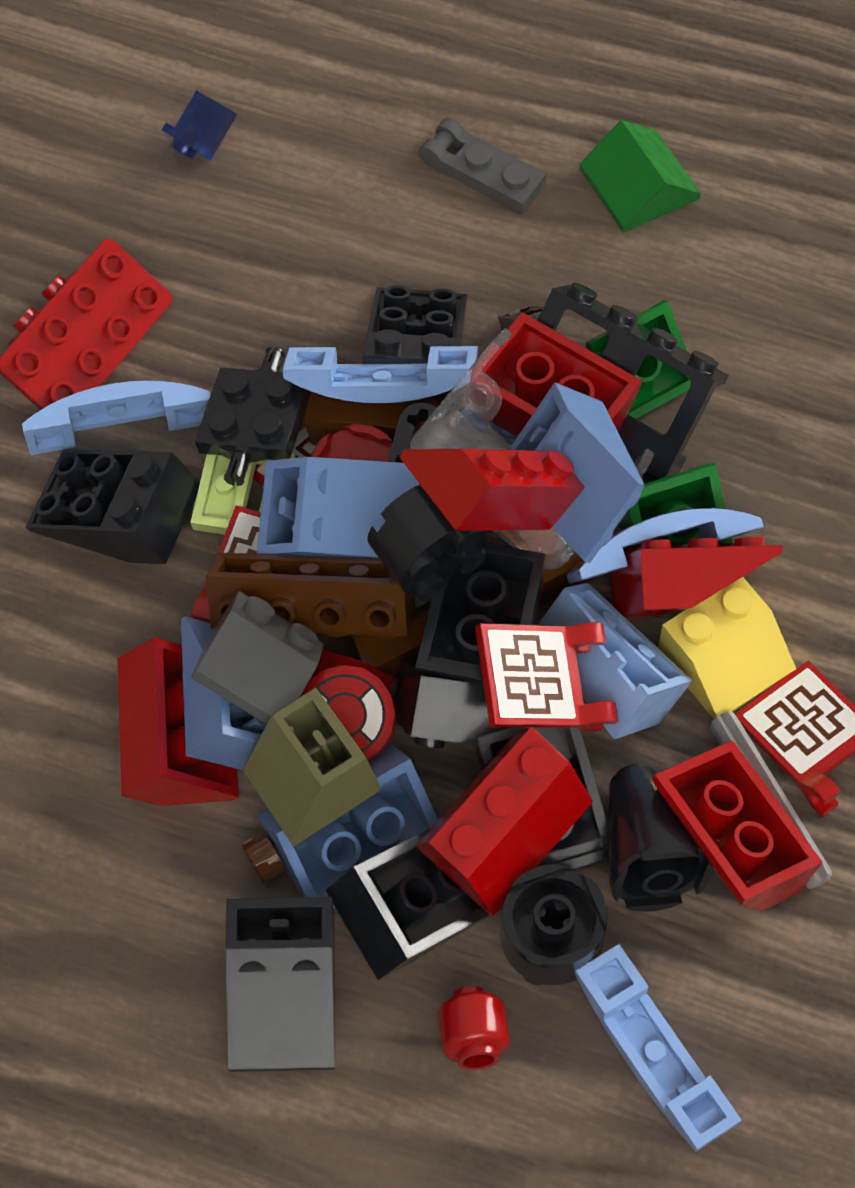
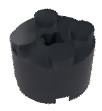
[367,484,487,601]
[500,864,608,985]

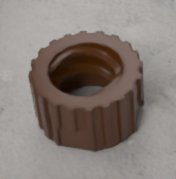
[242,832,286,883]

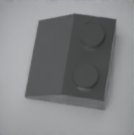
[191,591,324,724]

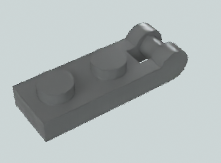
[419,118,547,215]

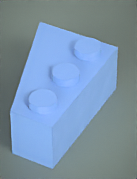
[538,583,693,740]

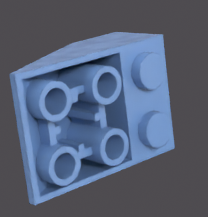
[509,382,645,563]
[257,457,419,558]
[181,616,267,770]

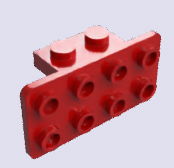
[0,239,172,410]

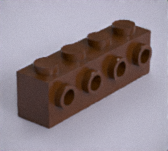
[206,552,415,639]

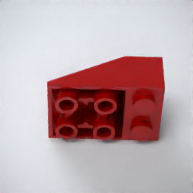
[610,537,783,618]

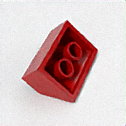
[468,312,642,437]
[399,448,585,531]
[117,637,239,806]
[416,726,593,917]
[652,740,823,912]

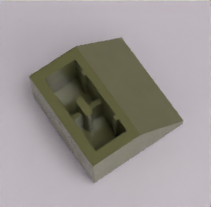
[243,688,382,847]

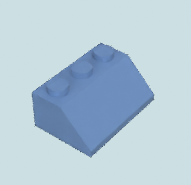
[257,743,438,909]

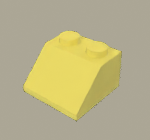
[658,577,796,719]

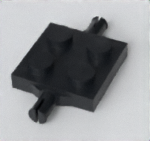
[195,347,311,486]

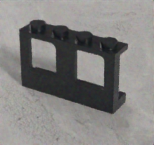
[537,283,729,479]

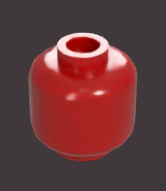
[437,986,510,1070]

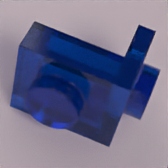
[162,90,237,161]

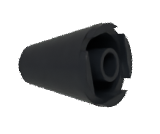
[609,764,714,912]

